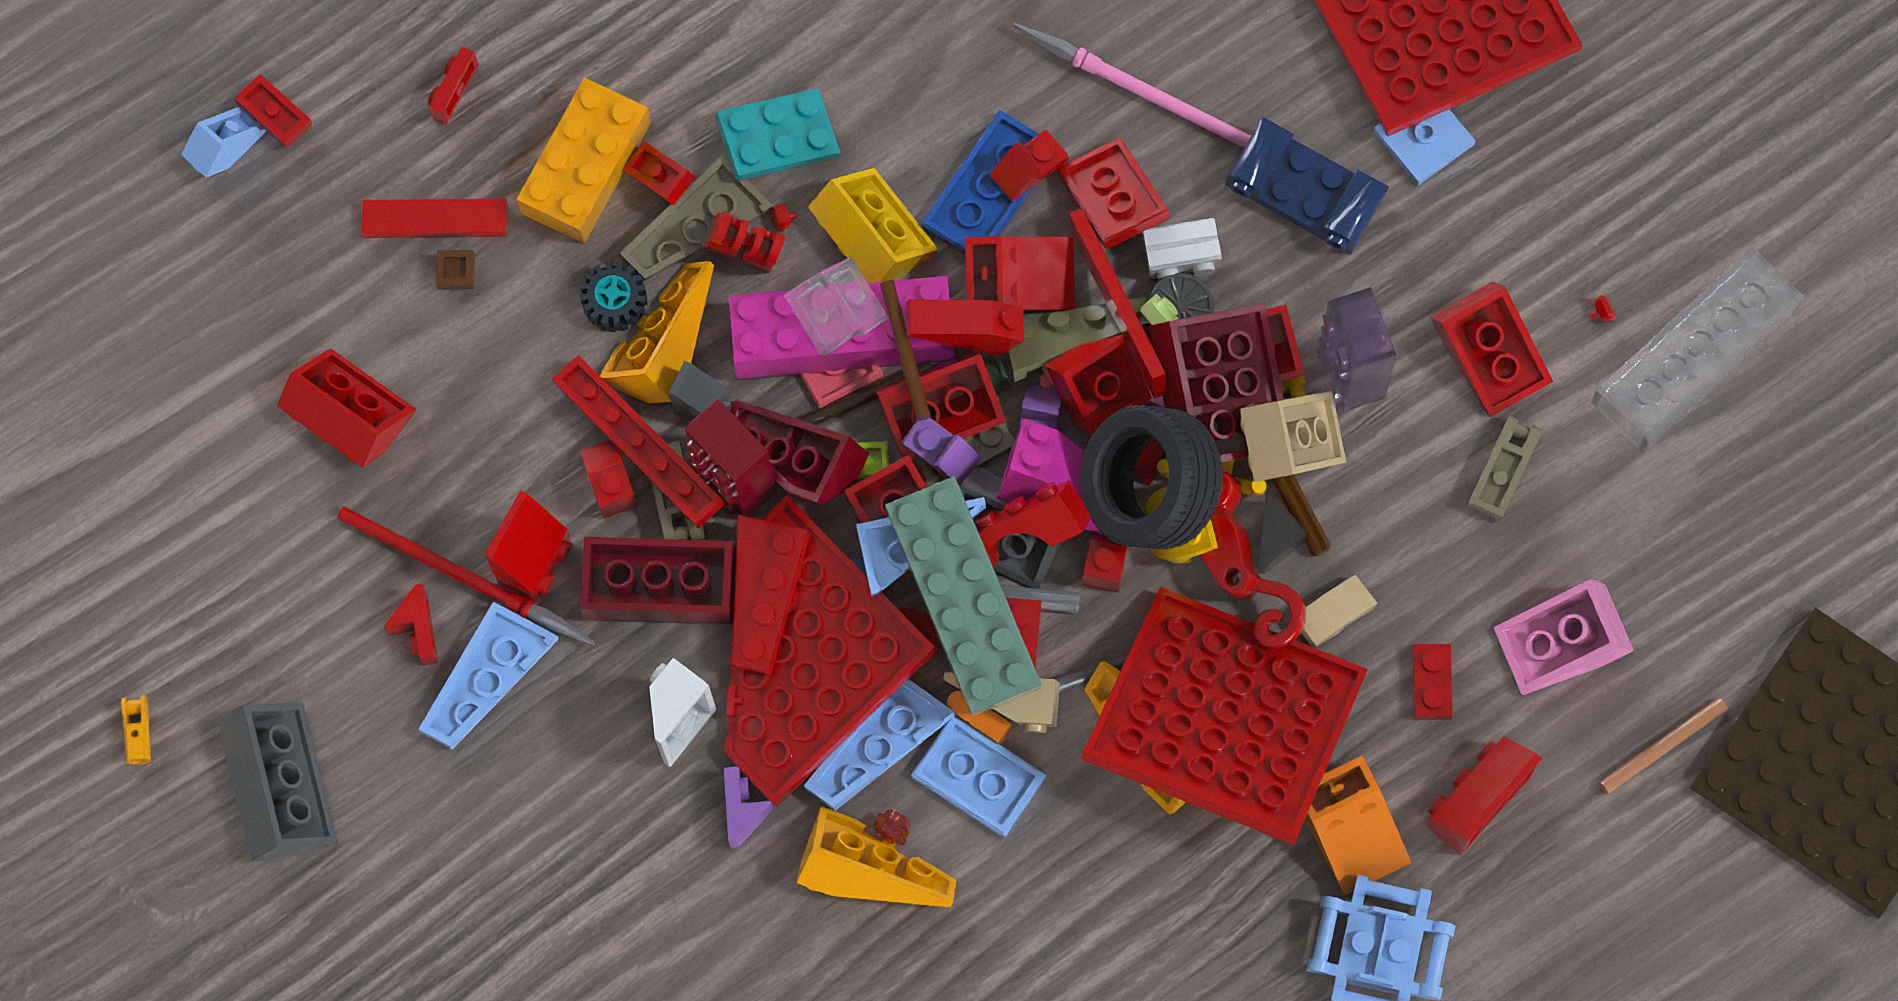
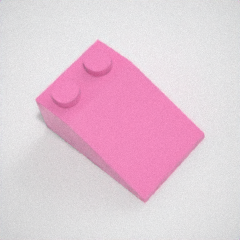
[1493,579,1634,695]

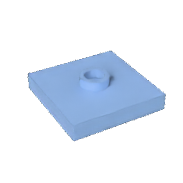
[1373,109,1476,186]

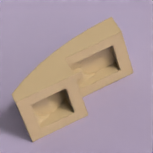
[1301,574,1378,648]

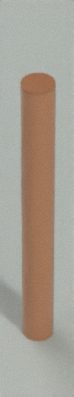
[1599,698,1728,795]

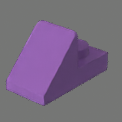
[1019,384,1062,430]
[900,418,981,487]
[724,767,773,849]

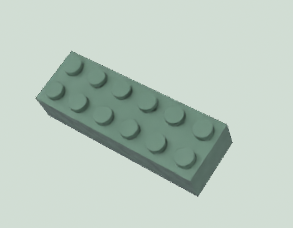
[885,476,1042,717]

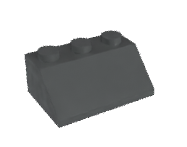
[960,466,1064,589]

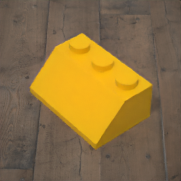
[808,168,939,283]

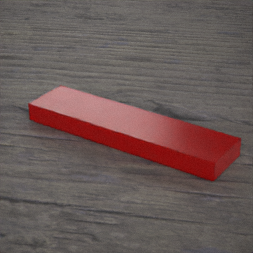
[361,198,508,238]

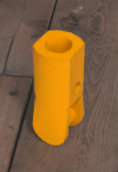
[121,695,151,765]

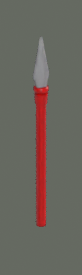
[337,506,595,645]

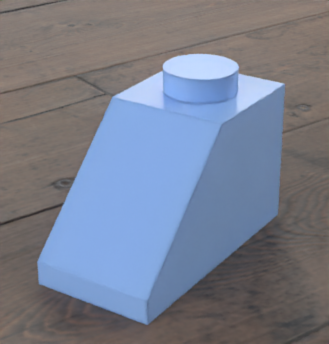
[181,106,266,178]

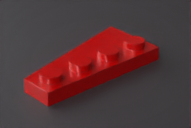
[732,515,811,675]

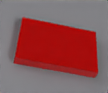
[1057,137,1170,249]

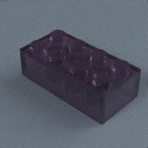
[1316,287,1397,412]

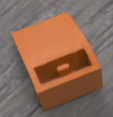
[1305,756,1412,897]

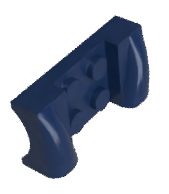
[1225,117,1389,255]

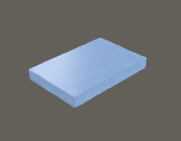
[911,716,1046,839]

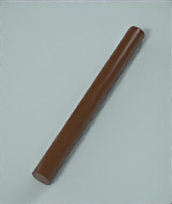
[880,280,931,421]

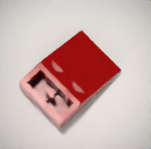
[964,236,1075,311]

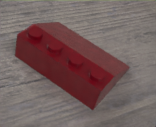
[1149,303,1284,462]

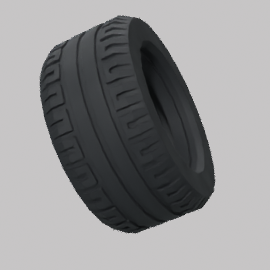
[1080,405,1223,549]

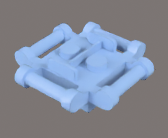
[1306,874,1456,1001]

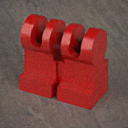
[703,211,786,273]

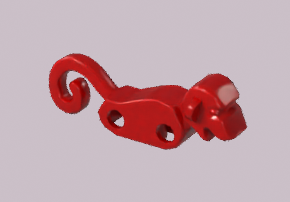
[1199,471,1306,649]

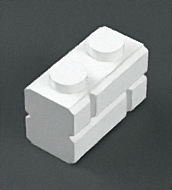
[1142,218,1222,282]

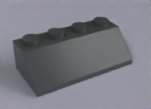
[218,702,338,862]

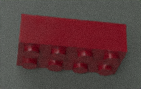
[684,399,777,517]
[580,537,735,624]

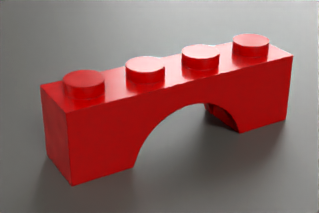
[974,480,1091,569]

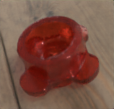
[873,809,911,846]

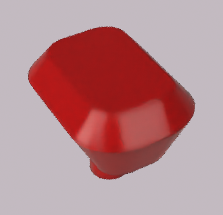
[770,203,797,232]
[1589,295,1616,322]

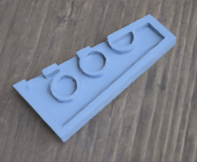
[419,602,559,750]
[804,679,955,811]

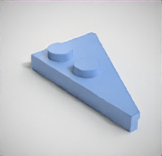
[856,497,986,596]

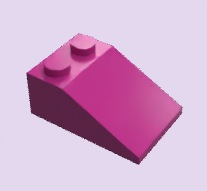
[997,418,1102,535]

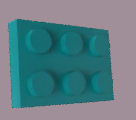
[715,88,840,181]

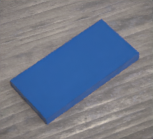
[920,110,1039,255]

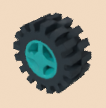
[580,261,648,332]

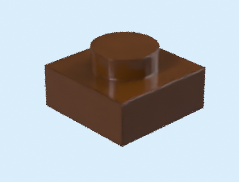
[436,250,475,289]

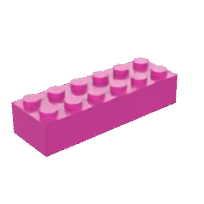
[729,276,955,380]

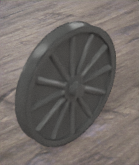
[1148,273,1214,319]

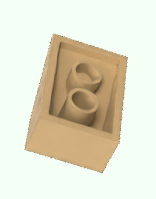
[1240,391,1346,482]

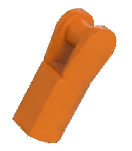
[947,691,1012,744]

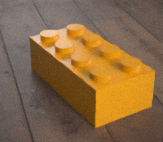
[516,77,651,244]

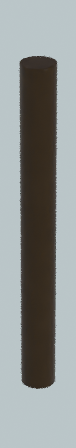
[797,360,933,425]

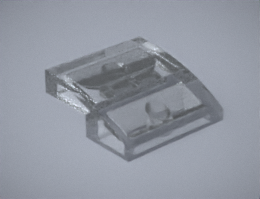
[784,257,889,357]

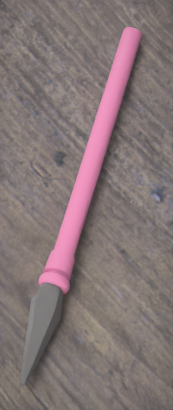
[1013,23,1251,148]

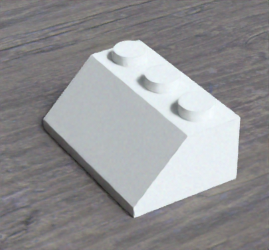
[649,658,716,767]

